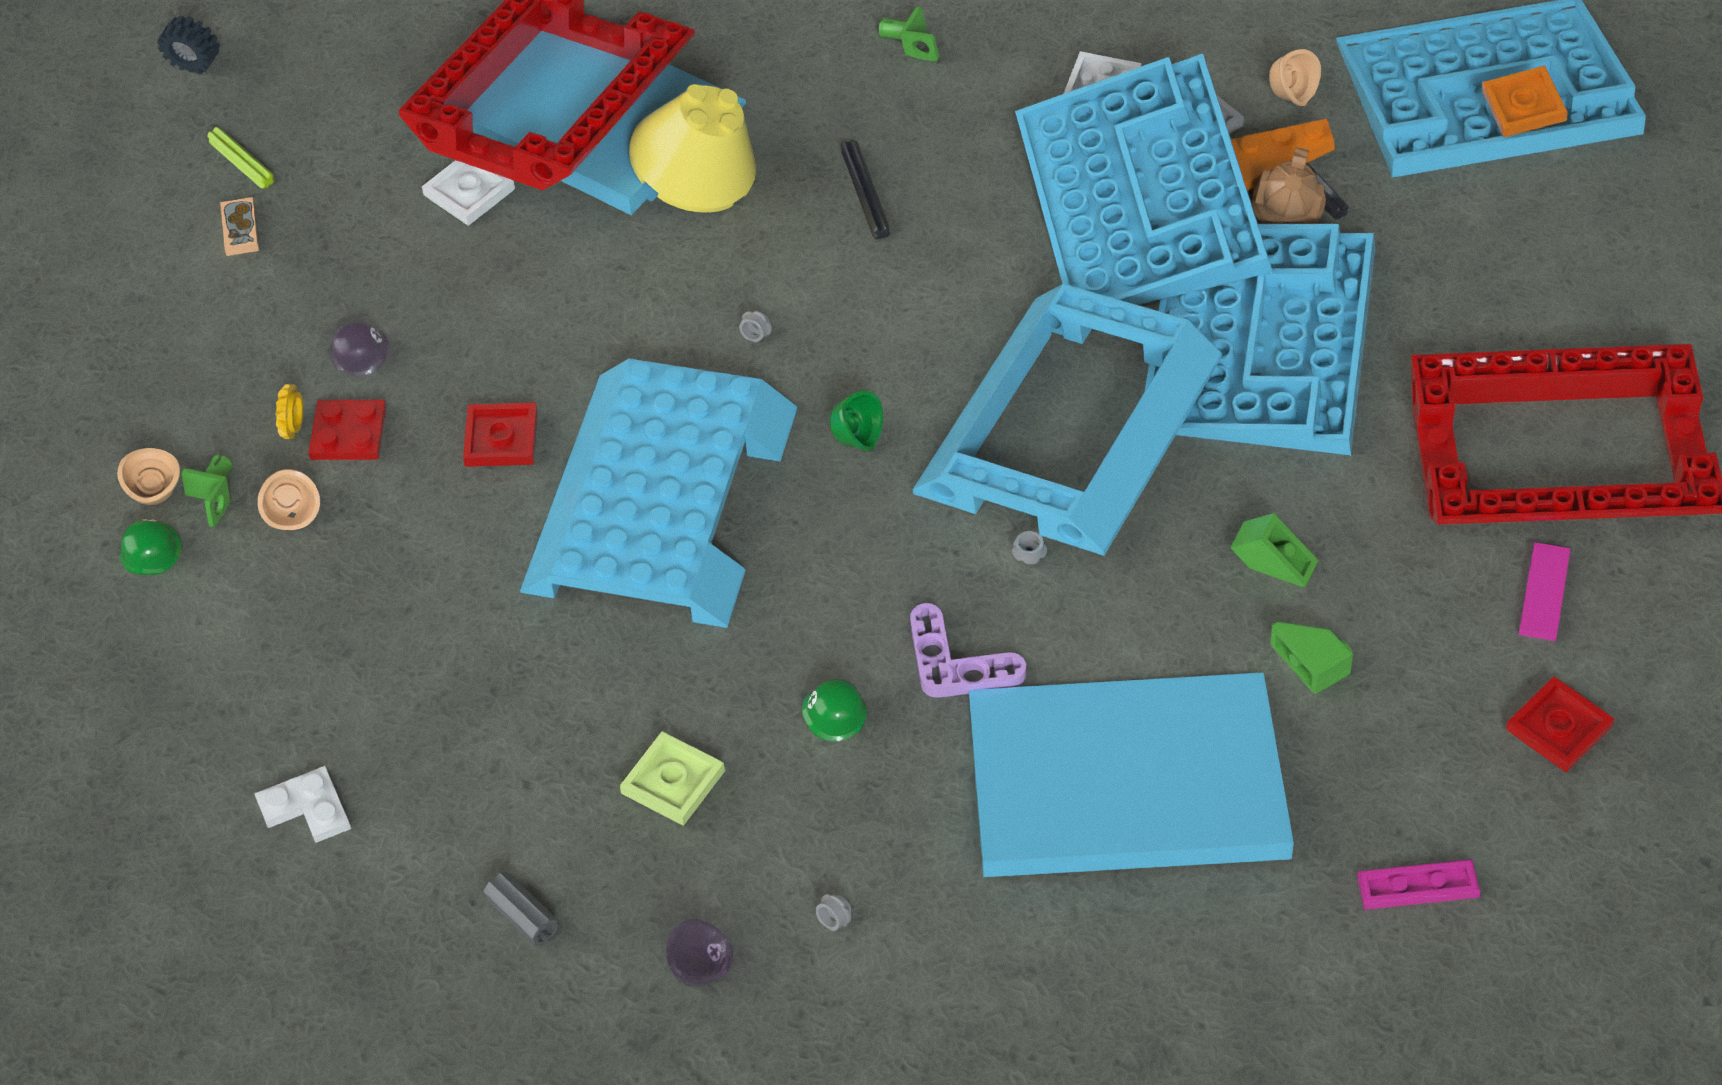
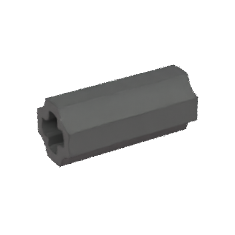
[483,872,559,946]

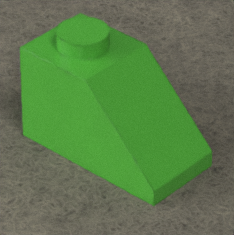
[1230,513,1318,587]
[1270,622,1353,694]

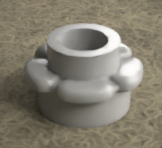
[739,311,772,342]
[1012,531,1047,565]
[816,894,851,931]

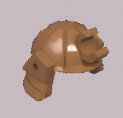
[1252,147,1326,224]

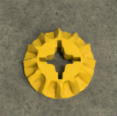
[275,384,303,439]

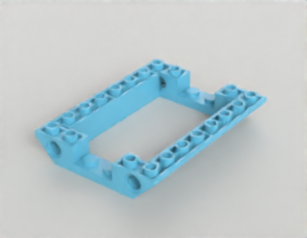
[912,284,1222,556]

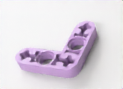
[910,603,1026,697]

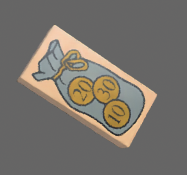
[220,197,259,256]

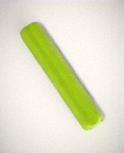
[207,127,275,189]

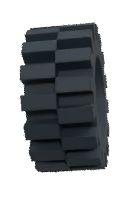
[157,16,220,74]

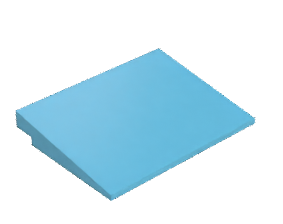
[1336,0,1646,178]
[468,31,746,215]
[1015,54,1273,305]
[1145,224,1375,455]
[969,673,1294,877]

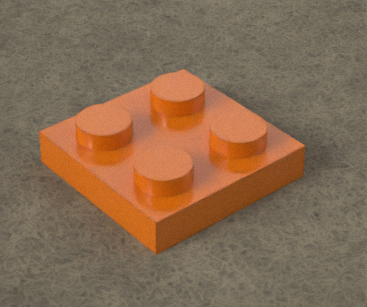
[1482,65,1567,138]

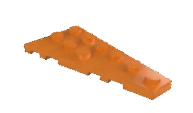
[1231,118,1335,191]

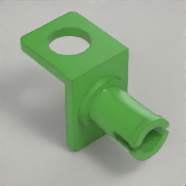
[879,7,939,61]
[181,455,233,527]

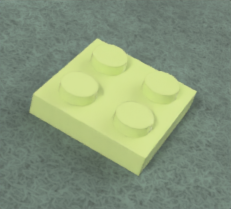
[620,732,725,826]

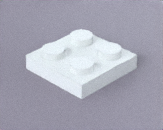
[422,160,515,226]

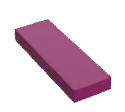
[1519,542,1571,641]
[1357,859,1481,910]

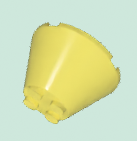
[629,84,756,213]

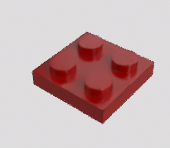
[308,400,387,460]
[463,402,538,467]
[1506,677,1614,773]

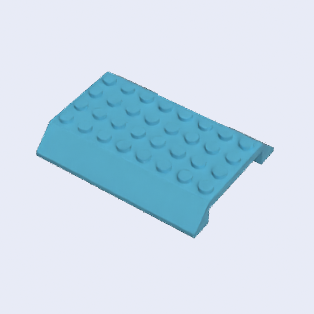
[520,359,797,628]

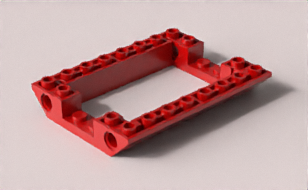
[399,0,695,191]
[1411,344,1722,525]

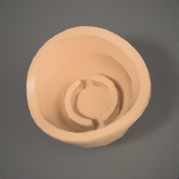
[1269,49,1321,106]
[117,448,180,506]
[258,469,320,530]

